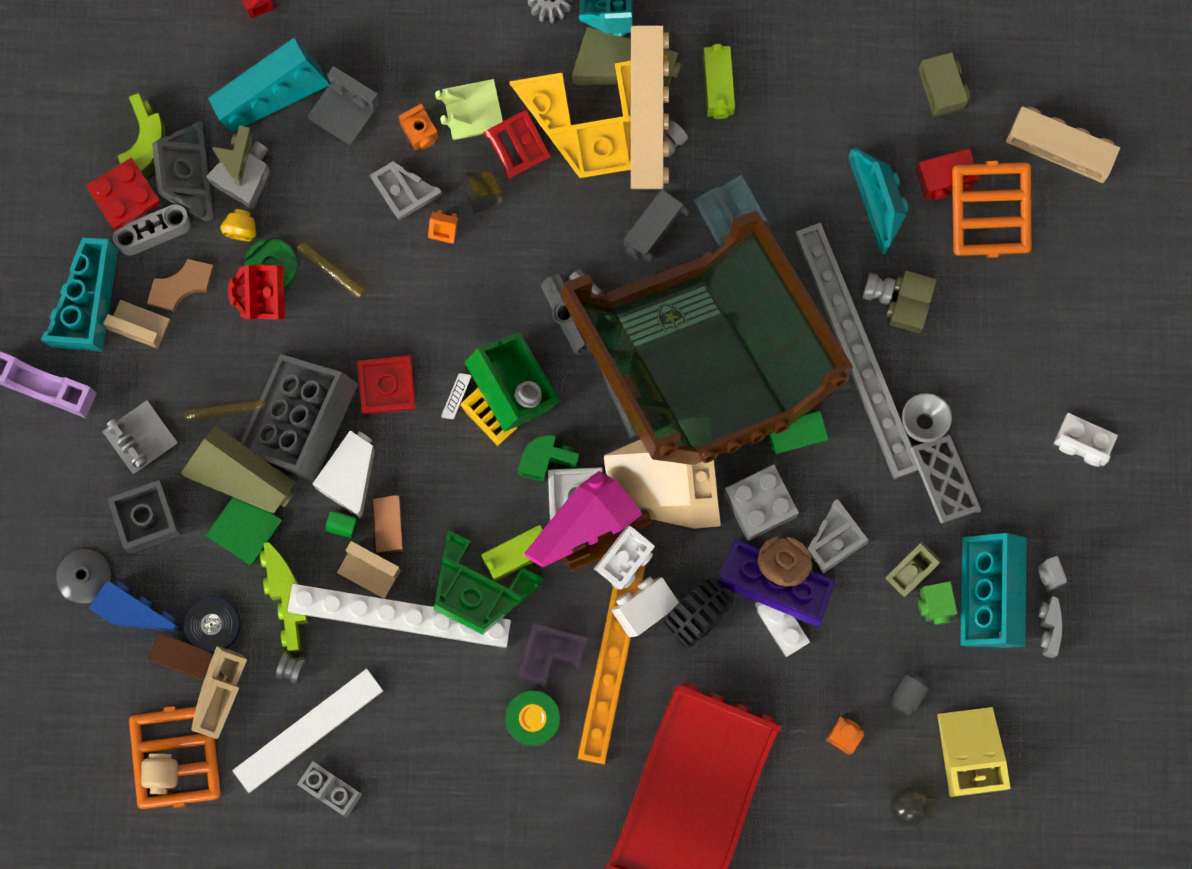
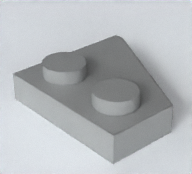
[370,161,442,221]
[808,499,868,573]

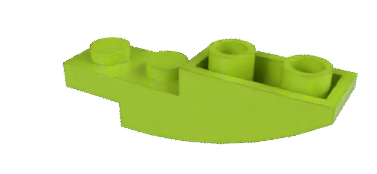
[260,542,309,653]

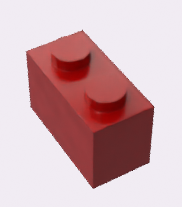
[915,149,979,200]

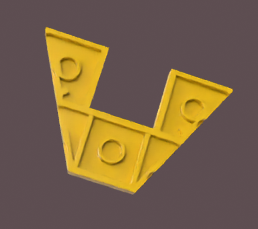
[510,55,668,178]

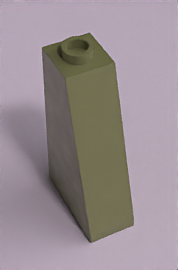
[572,27,681,86]
[181,425,296,514]

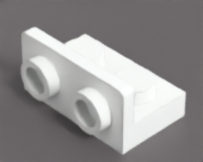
[1054,413,1118,467]
[594,525,655,590]

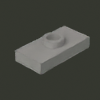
[1038,556,1067,592]

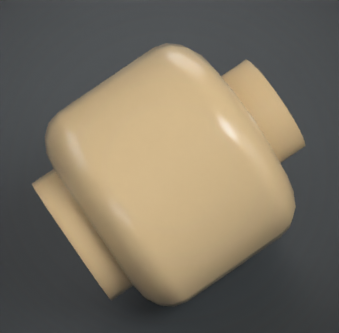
[141,754,178,794]

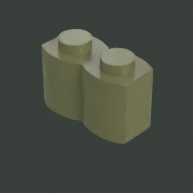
[886,270,936,334]

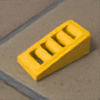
[460,387,518,446]

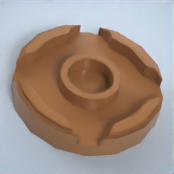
[757,536,812,587]

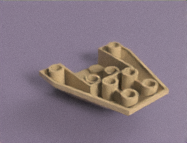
[604,417,721,529]

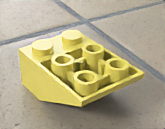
[937,707,1010,797]

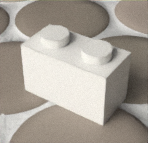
[611,577,679,637]

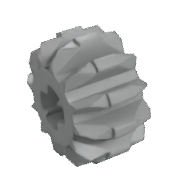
[528,0,572,24]

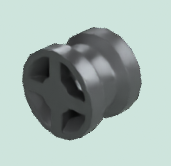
[276,651,307,684]

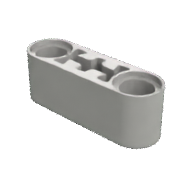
[113,204,191,256]

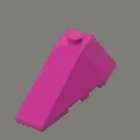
[524,471,642,567]

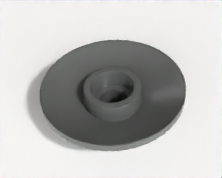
[56,549,112,604]

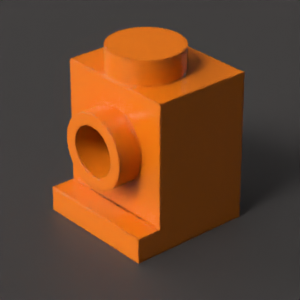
[398,103,438,151]
[826,716,864,755]

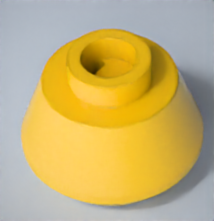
[220,209,257,241]

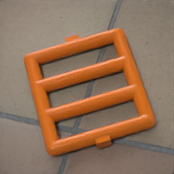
[952,161,1032,258]
[129,706,221,809]

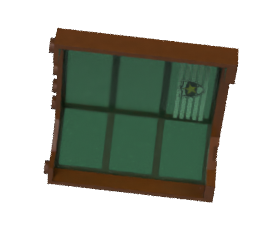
[561,210,853,465]

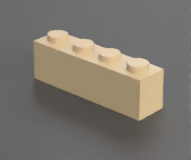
[1006,106,1120,183]

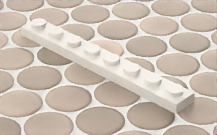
[288,584,511,648]

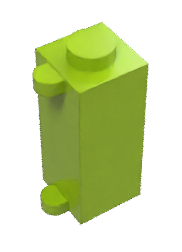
[703,44,735,119]
[481,525,543,582]

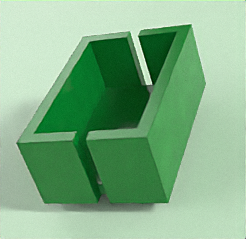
[464,332,559,432]

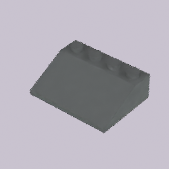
[240,354,358,482]

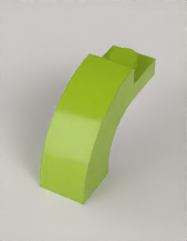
[117,93,166,179]

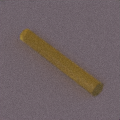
[297,242,365,299]
[184,400,266,421]

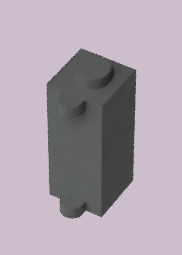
[623,189,689,263]

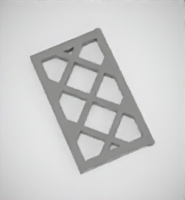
[910,434,981,524]

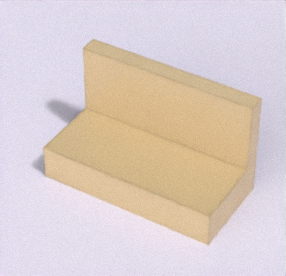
[103,300,170,349]
[337,541,401,599]

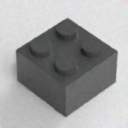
[107,480,182,554]

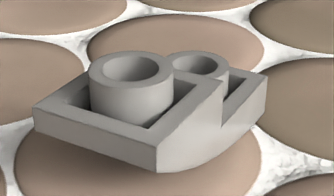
[1038,596,1062,658]
[297,761,362,818]

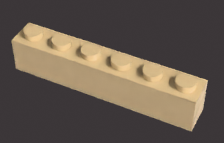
[631,26,669,189]

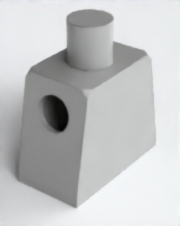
[207,141,270,210]

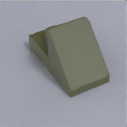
[212,126,253,186]
[885,542,941,597]

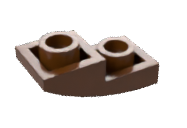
[148,634,213,680]

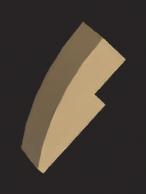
[191,646,247,739]

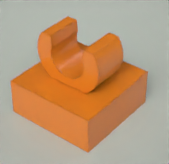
[428,210,458,244]

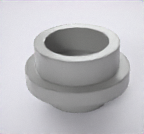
[514,381,542,408]

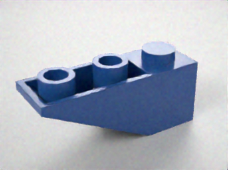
[89,580,180,632]

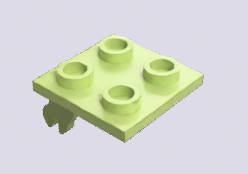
[435,79,503,140]

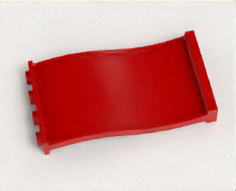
[604,682,782,869]

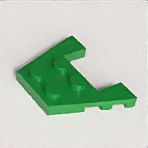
[434,530,544,635]

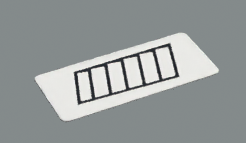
[441,373,471,419]

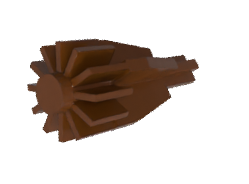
[560,511,653,572]

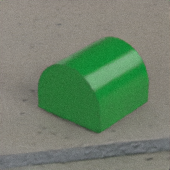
[325,511,359,539]

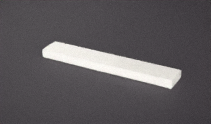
[232,669,384,793]

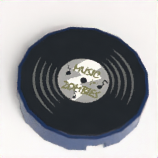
[184,597,240,653]

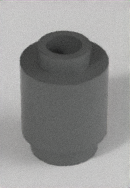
[890,673,929,716]

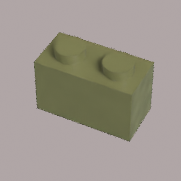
[918,53,970,118]

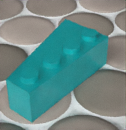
[41,237,118,352]

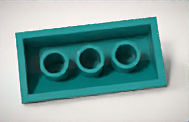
[961,533,1026,648]

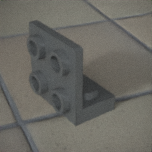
[308,66,380,145]

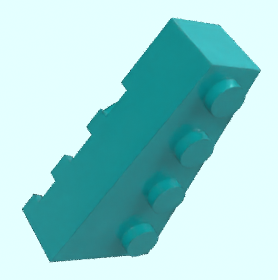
[208,38,330,132]

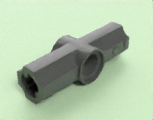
[540,274,590,355]

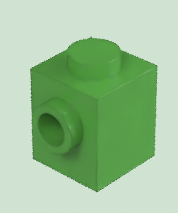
[918,581,957,625]

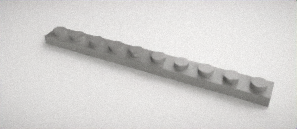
[795,223,919,480]

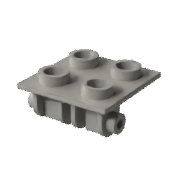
[102,400,178,475]

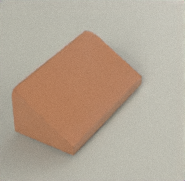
[373,495,404,553]

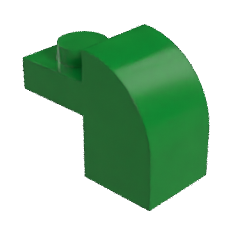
[518,435,579,482]

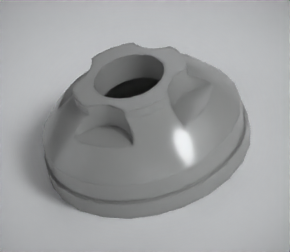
[902,393,952,443]

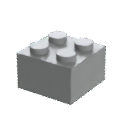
[723,465,799,542]

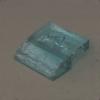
[694,175,769,246]

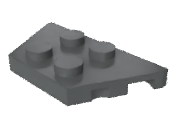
[152,122,213,222]

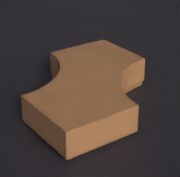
[147,259,214,312]

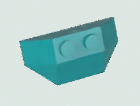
[579,0,633,36]
[848,148,908,255]

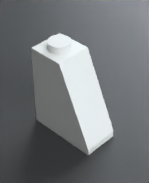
[313,431,375,519]

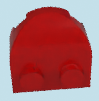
[228,264,285,320]

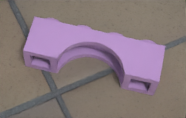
[0,352,97,418]

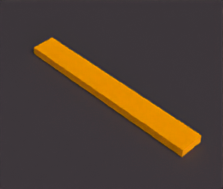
[578,565,646,765]

